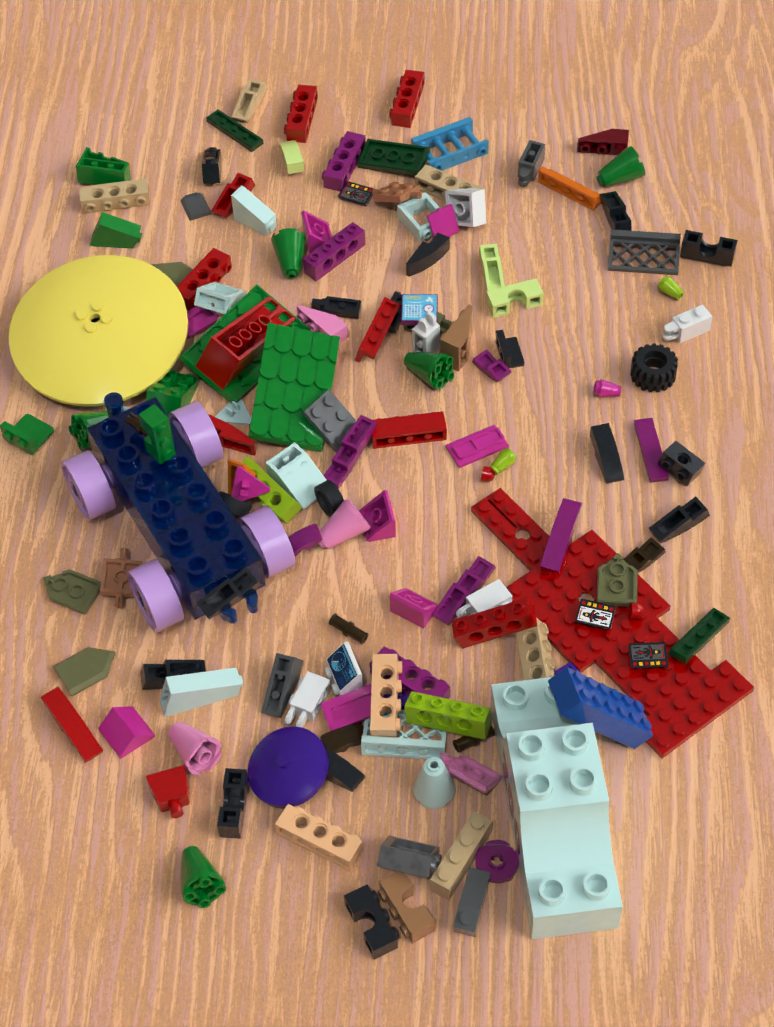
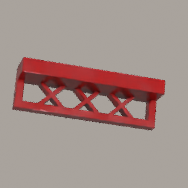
[355,297,401,363]

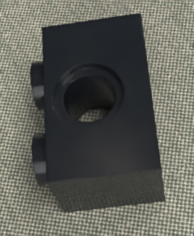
[657,441,706,486]

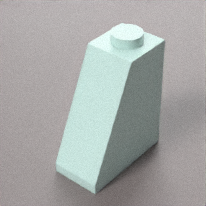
[231,185,277,236]

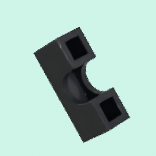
[680,230,738,267]
[217,768,249,839]
[344,884,399,960]

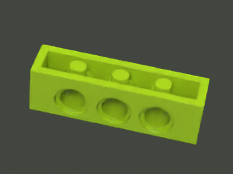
[241,456,303,524]
[405,691,491,740]

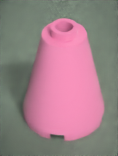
[319,498,371,549]
[168,722,222,775]

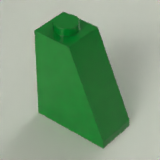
[90,212,142,249]

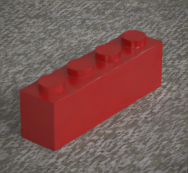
[371,411,447,449]

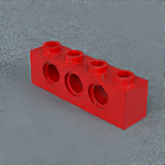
[389,70,425,128]
[284,84,318,143]
[177,248,232,310]
[452,598,537,649]

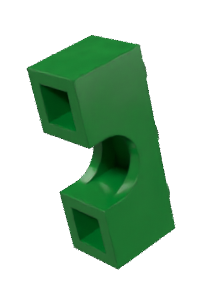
[138,404,176,464]

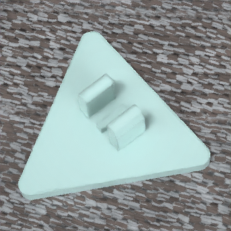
[215,399,251,425]

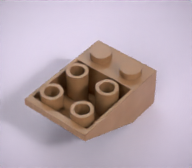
[439,304,472,372]

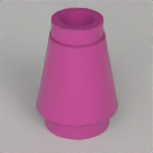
[593,379,621,397]

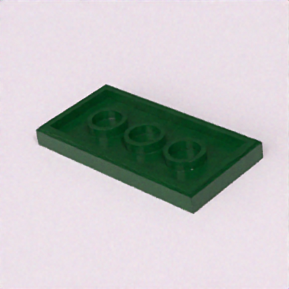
[357,139,430,176]

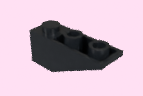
[202,147,221,184]

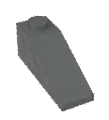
[261,653,303,717]
[453,867,491,937]

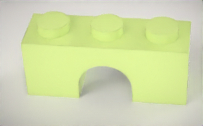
[486,279,544,318]

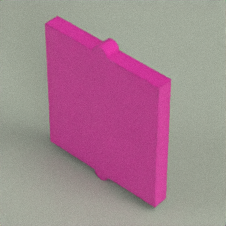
[427,204,460,238]

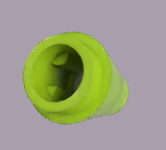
[657,276,684,300]
[490,448,517,475]

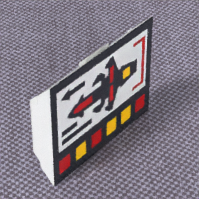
[575,598,616,629]

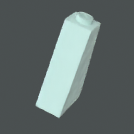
[160,668,243,717]

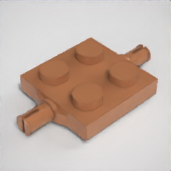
[372,182,422,203]
[100,548,143,608]

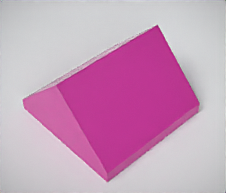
[301,210,332,254]
[359,490,396,542]
[389,588,438,629]
[98,706,155,759]

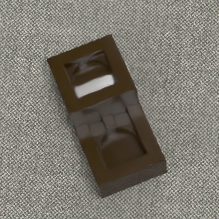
[623,537,666,573]
[320,723,364,753]

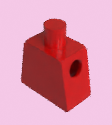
[146,765,190,818]

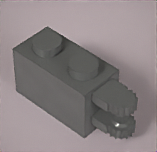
[518,140,545,187]

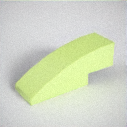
[279,140,304,174]
[479,244,505,291]

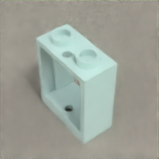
[397,192,441,242]
[194,282,246,314]

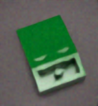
[146,370,201,415]

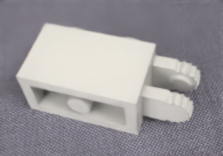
[662,305,713,343]
[412,311,440,353]
[456,579,512,618]
[284,671,331,728]

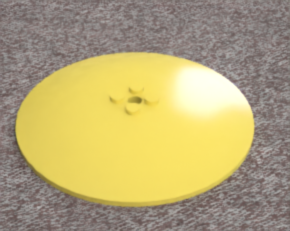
[9,255,188,407]

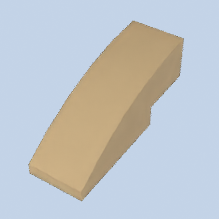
[232,78,267,122]

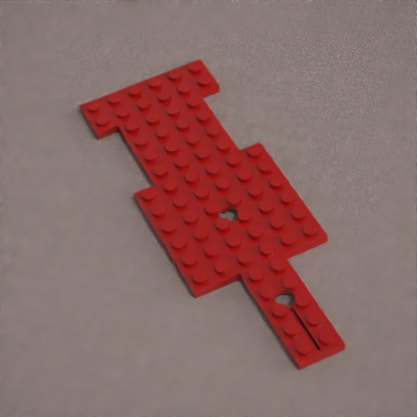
[471,488,754,758]

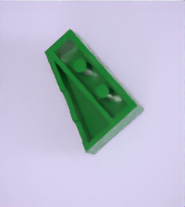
[76,147,131,185]

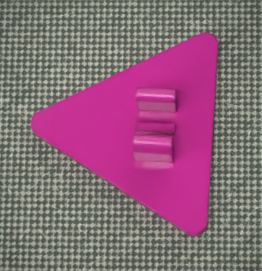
[231,466,270,501]

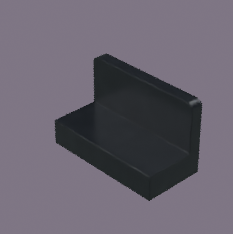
[495,330,525,368]

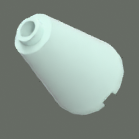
[413,757,455,809]

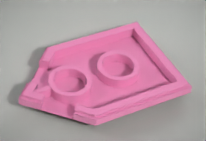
[439,753,503,794]

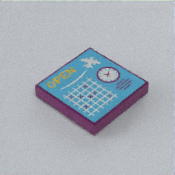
[401,294,438,325]

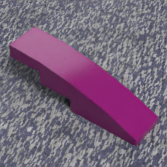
[323,415,377,489]
[540,498,582,573]
[432,556,496,625]

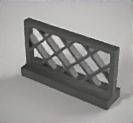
[608,229,681,275]

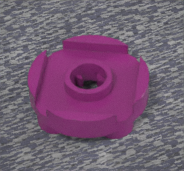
[475,840,519,883]

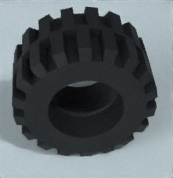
[630,343,678,393]

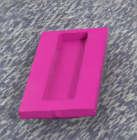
[186,306,220,339]
[445,425,509,468]
[320,683,384,731]

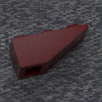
[577,129,629,155]

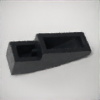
[600,191,632,231]
[406,233,450,277]
[590,423,624,484]
[649,496,710,543]
[197,566,262,619]
[140,660,206,690]
[326,747,365,792]

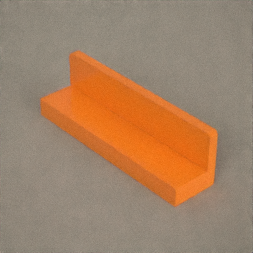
[538,166,601,211]

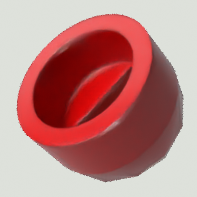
[481,466,495,482]
[628,603,644,619]

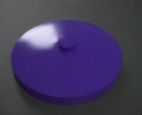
[247,726,329,808]

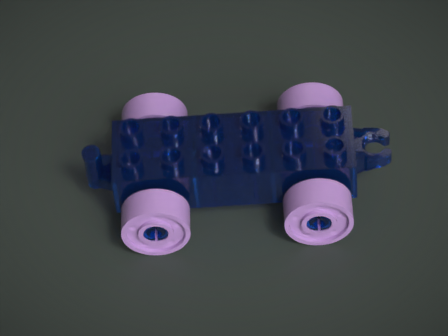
[61,392,295,633]

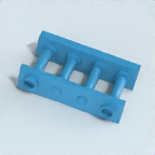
[411,117,489,171]

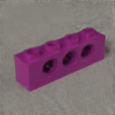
[322,131,366,192]
[303,222,366,281]
[370,646,450,699]

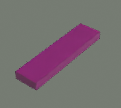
[634,418,669,483]

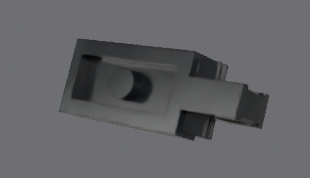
[311,296,361,318]

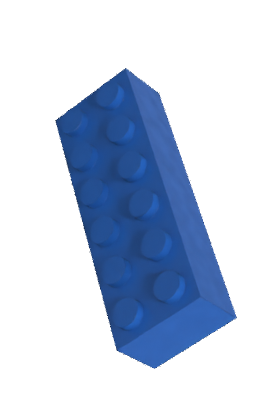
[548,667,653,749]

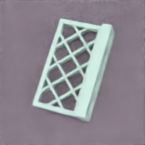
[361,710,447,760]

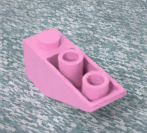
[297,305,348,343]

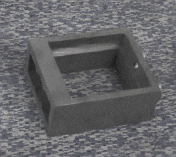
[377,835,441,878]

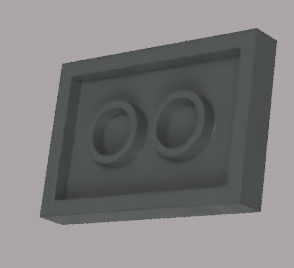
[302,389,356,453]

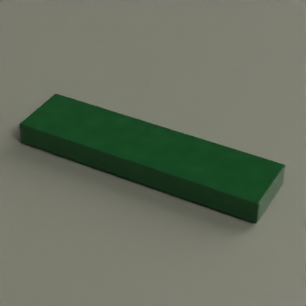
[206,109,264,152]
[668,608,730,665]

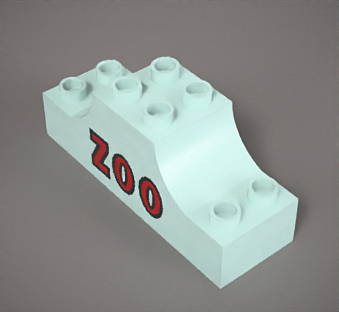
[490,677,623,939]

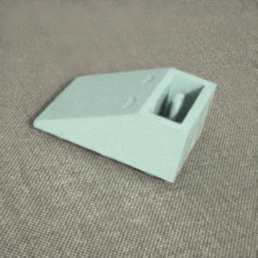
[266,442,326,510]

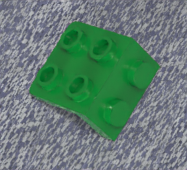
[0,414,54,455]

